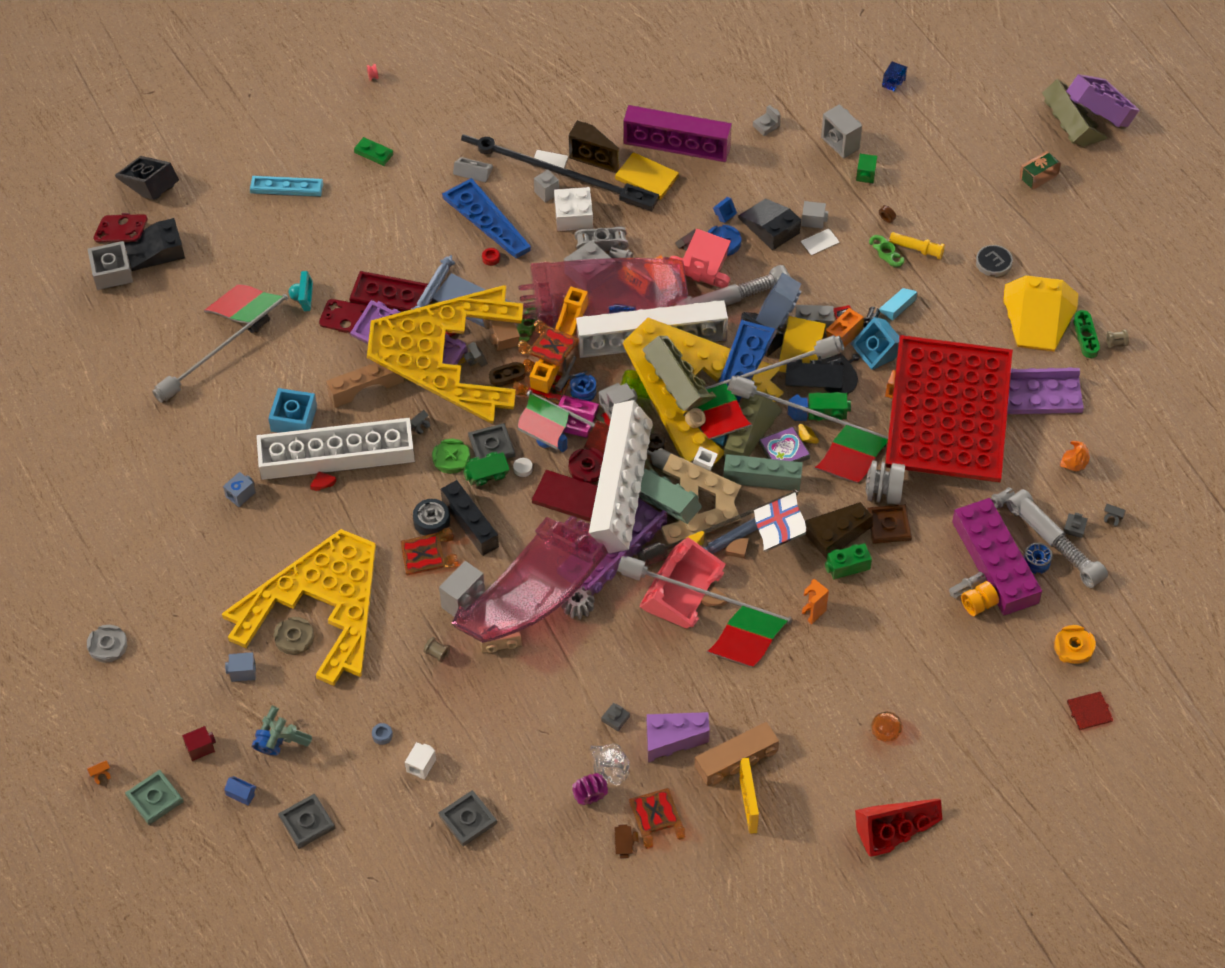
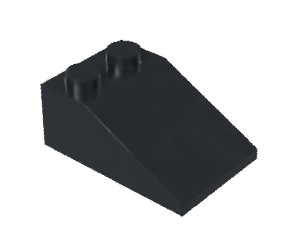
[115,156,179,200]
[738,198,801,251]
[124,218,185,271]

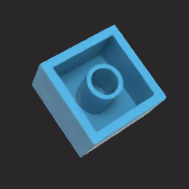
[268,388,317,433]

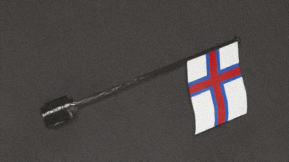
[637,489,806,567]

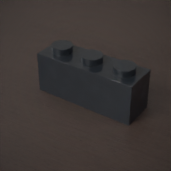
[785,359,844,389]

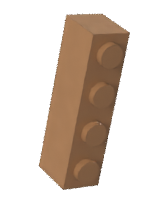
[694,721,779,786]

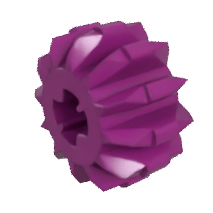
[572,773,608,805]

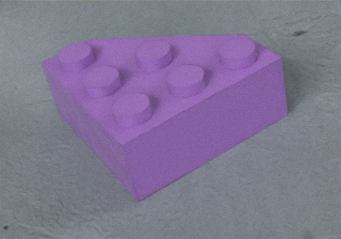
[1066,74,1140,127]

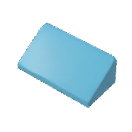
[879,288,918,321]

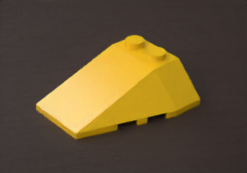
[1003,275,1078,352]

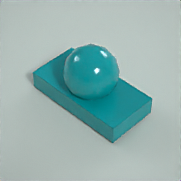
[288,271,313,311]

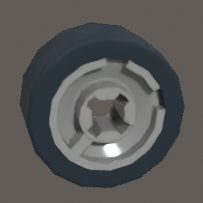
[413,499,450,537]

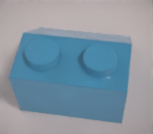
[851,317,900,370]

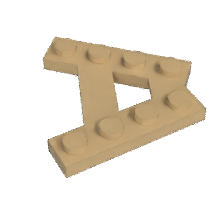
[661,453,741,546]

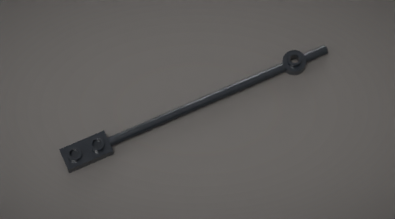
[461,134,659,211]

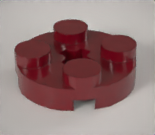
[568,448,604,484]

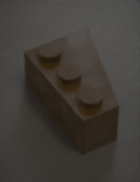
[804,502,873,559]

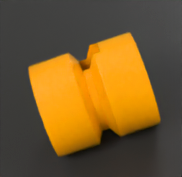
[961,581,999,616]

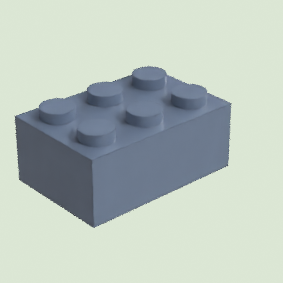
[756,272,802,329]

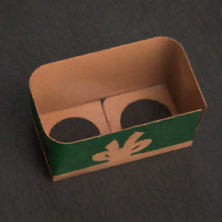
[1020,151,1061,189]

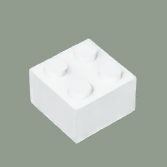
[554,187,593,231]

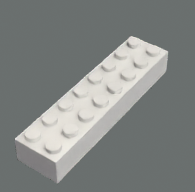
[576,300,728,358]
[589,400,653,553]
[257,418,415,480]

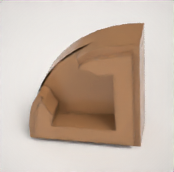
[725,538,749,558]
[701,587,729,607]

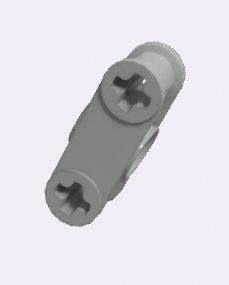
[575,227,629,251]

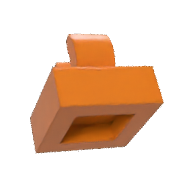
[87,760,111,784]

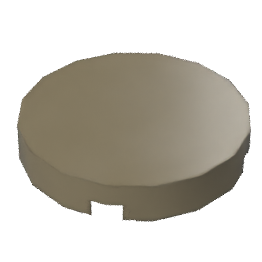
[273,617,314,655]

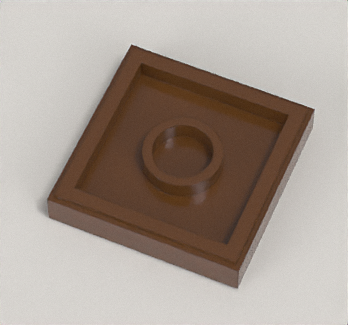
[867,504,912,544]

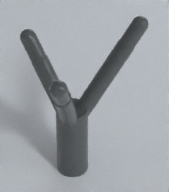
[555,356,588,391]

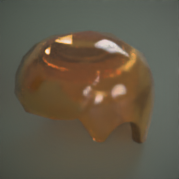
[871,711,903,742]

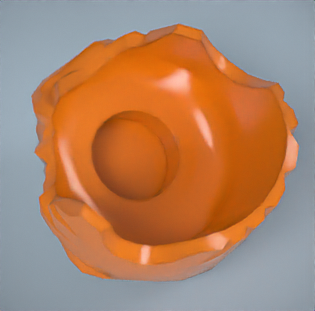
[1060,441,1090,472]

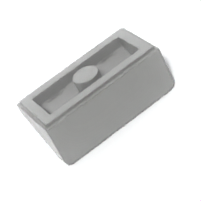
[453,157,493,182]

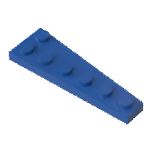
[442,178,531,259]

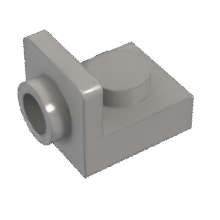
[753,105,781,136]

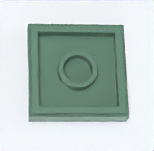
[125,770,184,825]

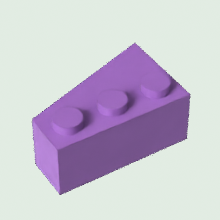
[646,712,710,763]

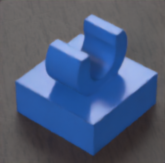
[713,197,737,223]

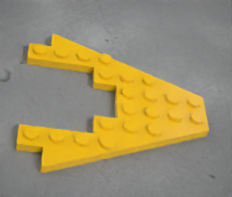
[367,285,523,424]
[623,317,784,468]
[222,529,376,686]

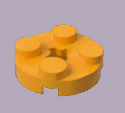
[1054,625,1096,664]

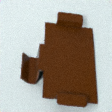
[615,824,639,858]

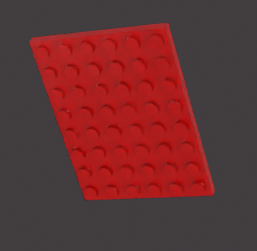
[885,335,1013,483]

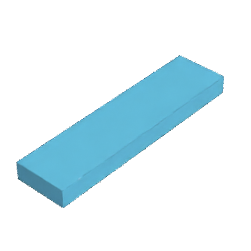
[250,176,323,197]

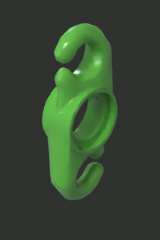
[869,235,904,267]
[517,305,541,342]

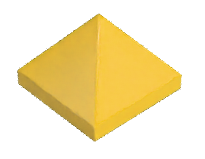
[798,424,819,444]

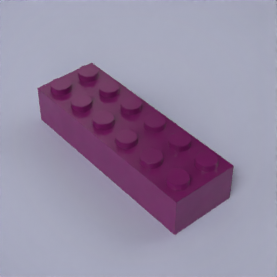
[623,105,732,162]
[952,498,1042,616]

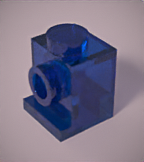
[882,61,908,91]

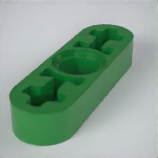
[1073,310,1100,358]

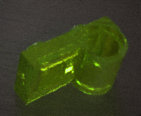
[620,370,650,399]

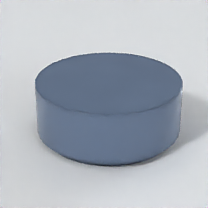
[372,723,393,745]

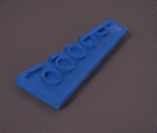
[719,320,777,403]

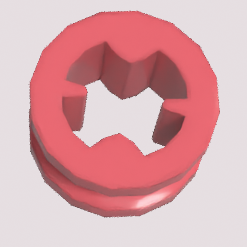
[367,64,378,81]

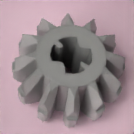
[561,585,595,620]

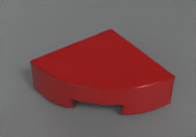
[310,471,337,491]

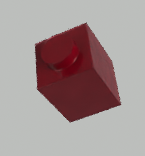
[182,726,216,761]

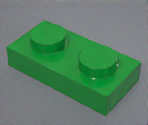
[354,137,394,166]

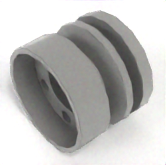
[865,460,905,505]

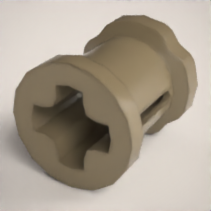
[1106,329,1129,348]
[424,637,450,662]

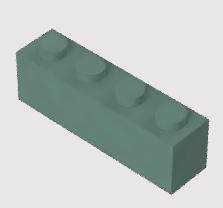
[723,454,803,491]
[639,468,702,524]

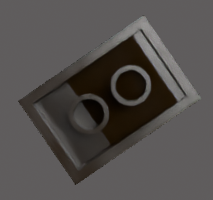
[568,120,619,173]

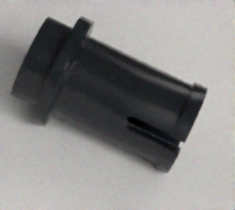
[863,307,880,328]
[248,314,270,333]

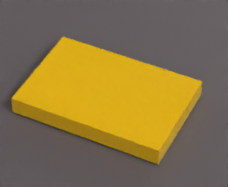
[615,152,679,200]
[778,316,826,373]
[739,758,759,834]

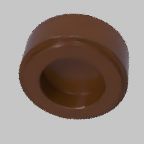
[879,205,897,223]

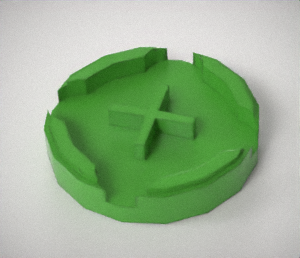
[432,438,470,474]

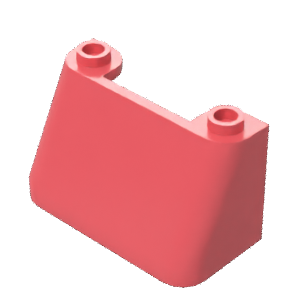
[639,537,726,629]

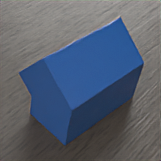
[787,394,808,421]
[224,776,256,806]

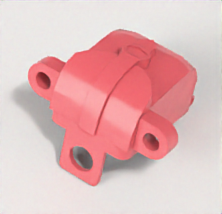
[667,229,731,288]

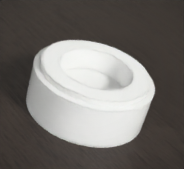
[513,458,533,477]

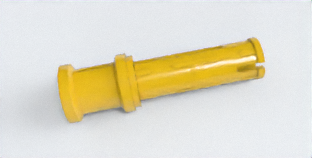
[889,232,945,260]

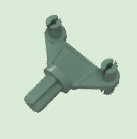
[260,705,312,749]

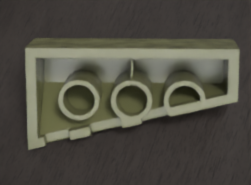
[1042,79,1108,147]
[642,336,716,411]
[724,394,782,462]

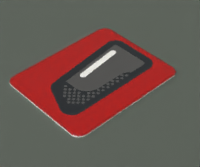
[833,305,851,319]

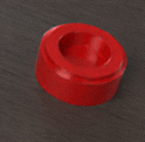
[482,248,500,266]

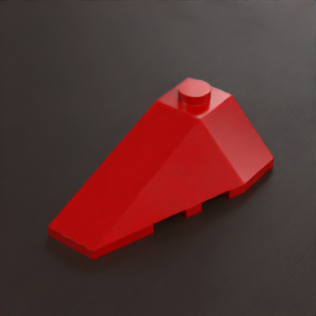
[855,799,943,857]

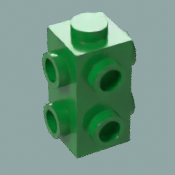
[808,392,851,421]
[463,452,510,486]
[825,543,872,580]

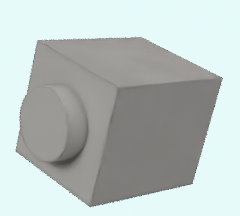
[534,170,559,203]
[801,201,829,229]

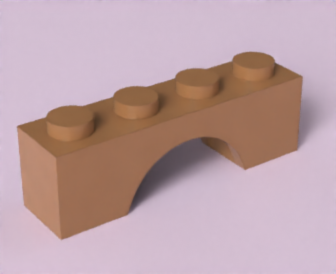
[326,363,405,408]

